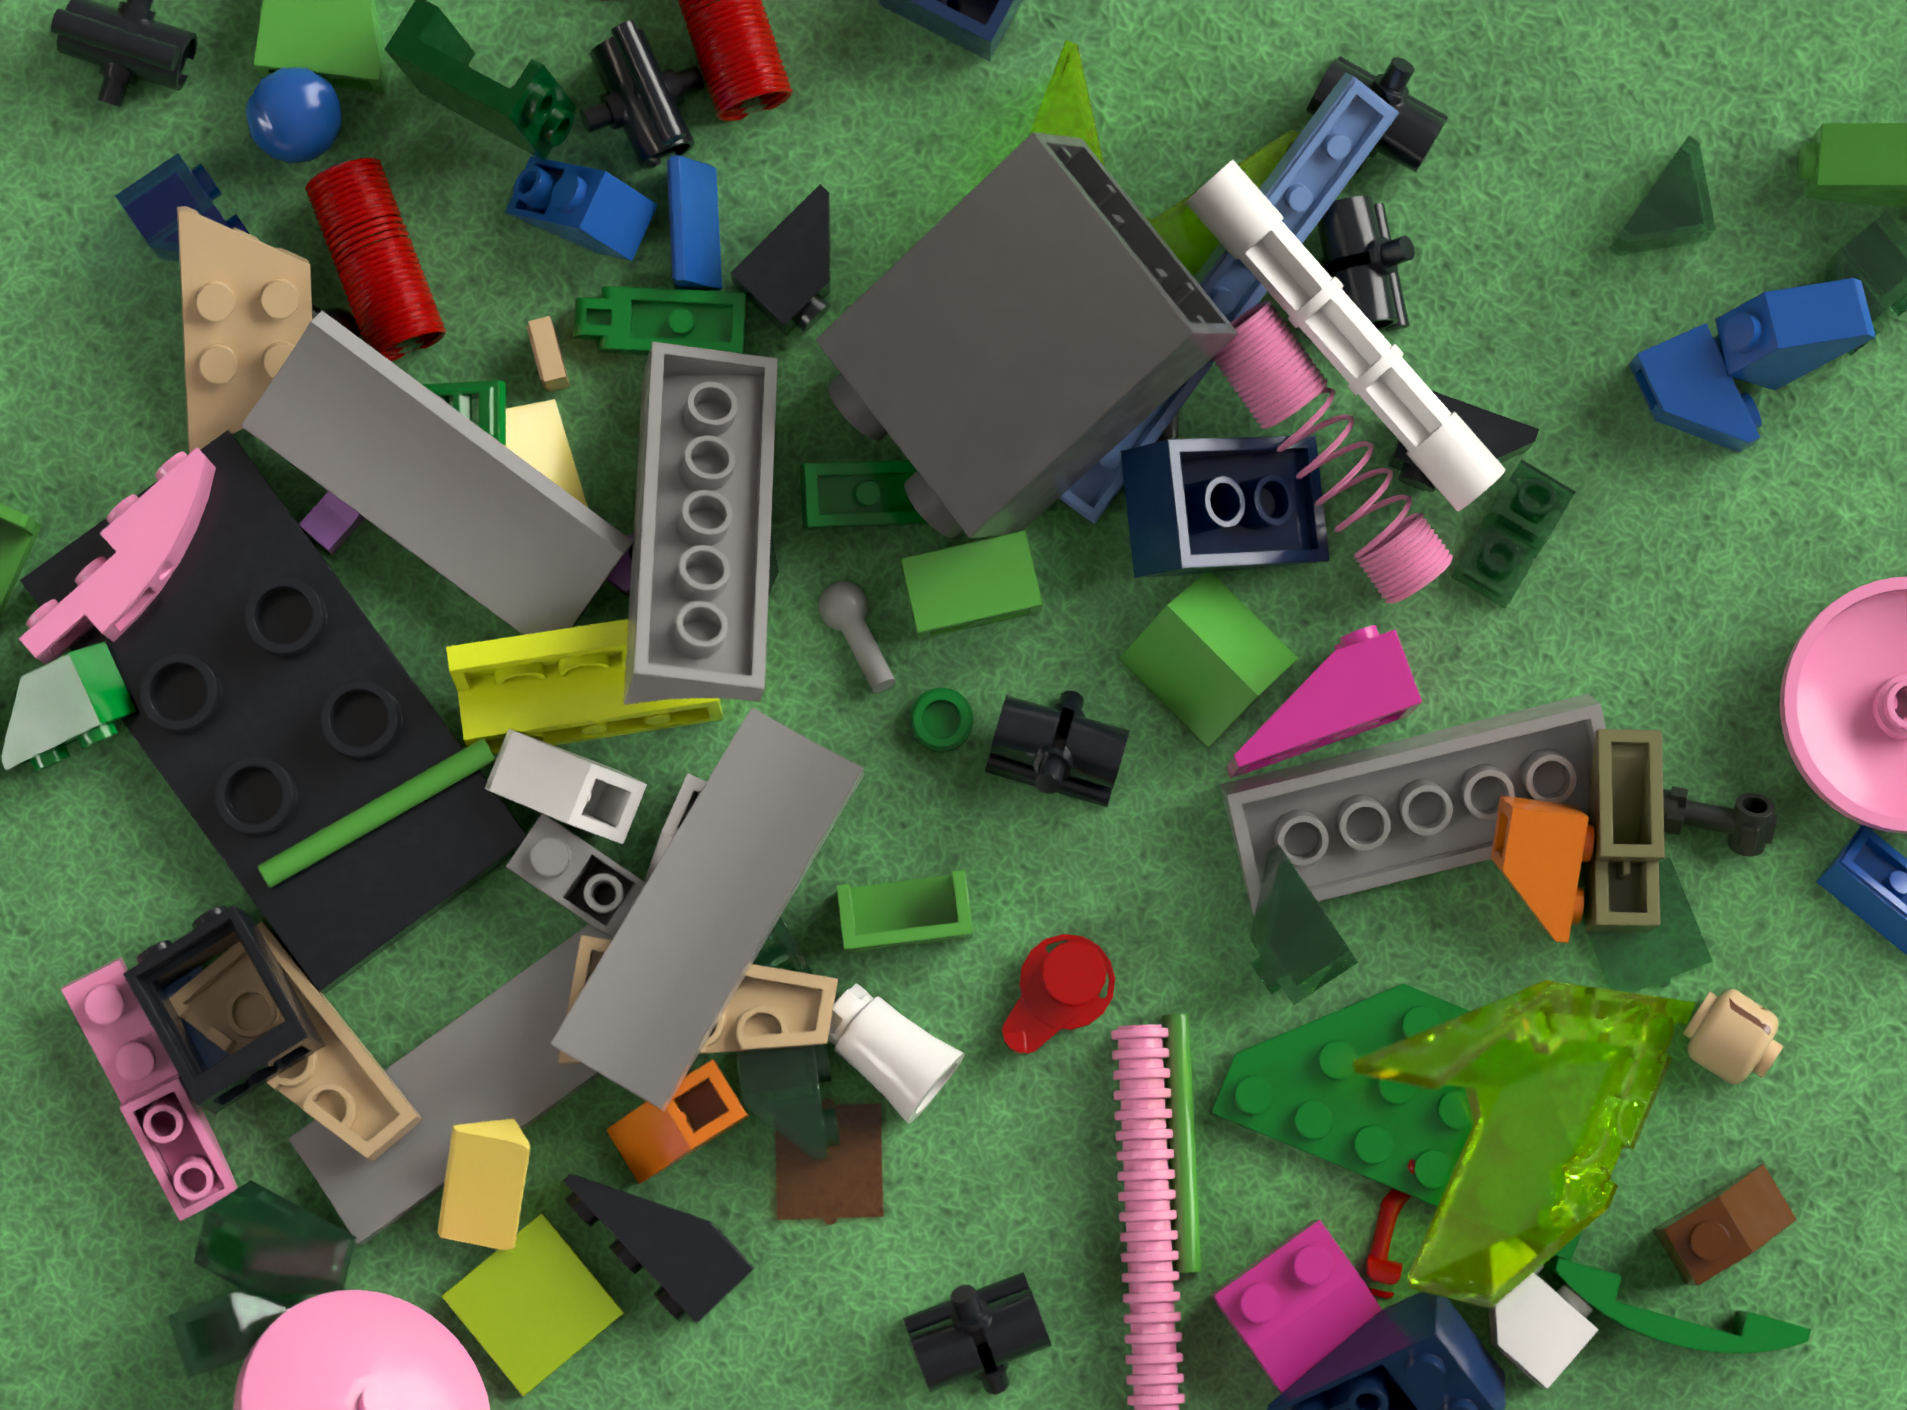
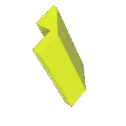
[446,619,723,755]

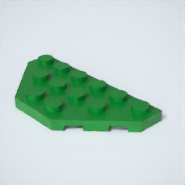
[1211,984,1594,1261]

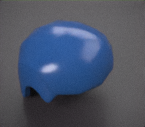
[245,68,342,163]

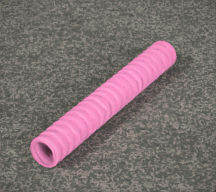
[1111,1025,1185,1410]

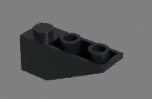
[563,1174,756,1323]

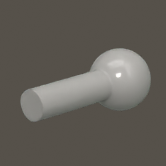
[818,581,896,693]

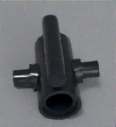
[51,0,198,107]
[580,20,704,169]
[1306,56,1449,174]
[1317,196,1415,331]
[985,690,1130,807]
[903,1272,1052,1394]

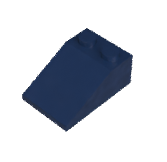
[1121,435,1330,578]

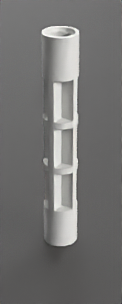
[1185,160,1506,511]

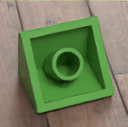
[1119,573,1298,748]

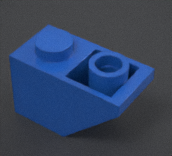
[505,156,658,261]
[1629,323,1762,452]

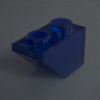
[115,153,250,262]

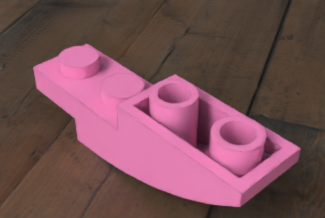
[19,447,216,664]
[61,957,239,1221]

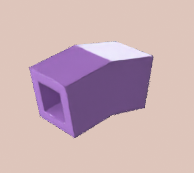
[299,491,366,555]

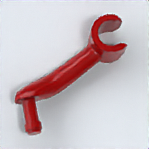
[1366,1159,1416,1299]

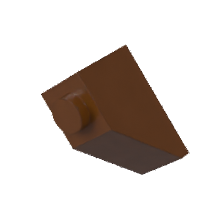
[1653,1164,1797,1286]

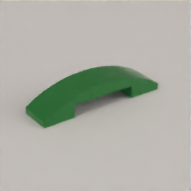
[1548,1257,1811,1354]

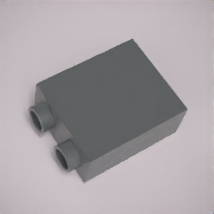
[815,132,1239,539]

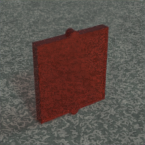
[775,1099,884,1225]

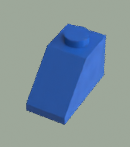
[1715,278,1876,391]

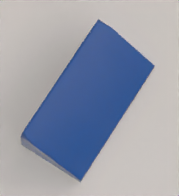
[667,155,722,291]
[1816,825,1907,955]

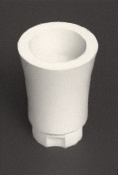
[828,983,965,1124]

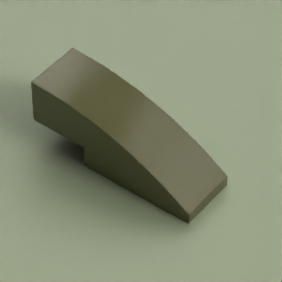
[1585,729,1665,933]

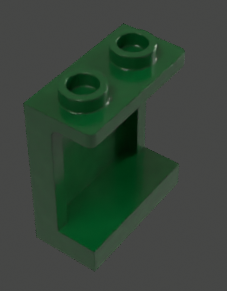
[384,0,576,161]

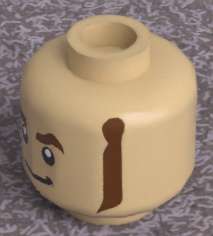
[1682,989,1783,1085]

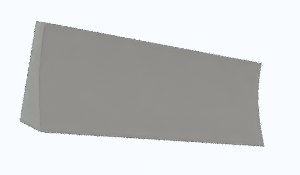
[241,311,634,635]
[624,342,778,705]
[1219,694,1606,917]
[550,707,864,1111]
[289,924,613,1244]

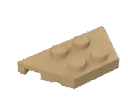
[177,206,312,453]

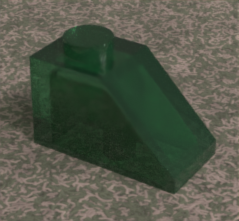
[1250,845,1358,1005]

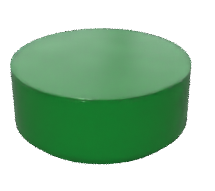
[910,688,973,753]

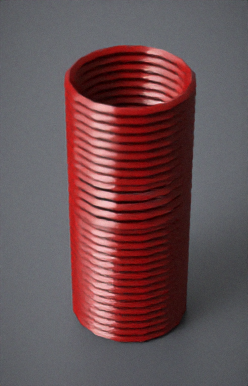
[677,0,793,121]
[305,157,447,361]

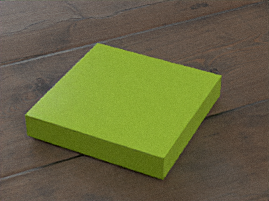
[441,1213,625,1397]

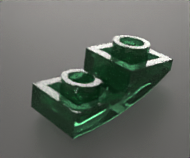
[1451,459,1576,609]

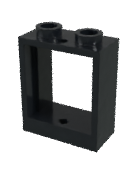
[123,905,325,1114]

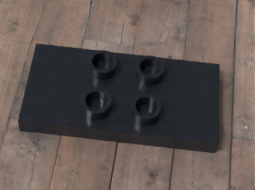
[20,430,527,994]

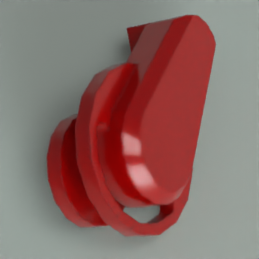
[1002,934,1115,1055]

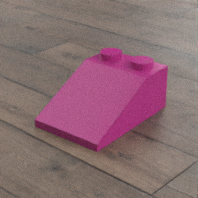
[1226,625,1422,779]
[1210,1219,1382,1394]

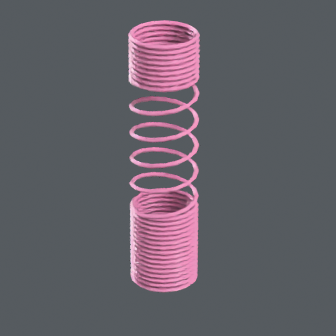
[1211,301,1453,604]

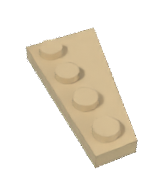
[169,921,423,1161]
[558,935,838,1065]

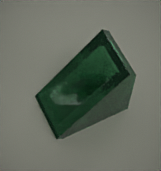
[1609,135,1716,256]

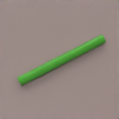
[258,738,496,888]
[1163,1014,1202,1273]

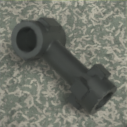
[1663,786,1777,857]

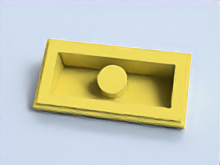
[504,399,588,507]
[437,1118,530,1250]

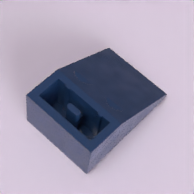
[1268,1284,1505,1410]

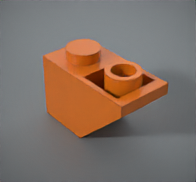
[1490,796,1595,943]
[606,1060,750,1185]

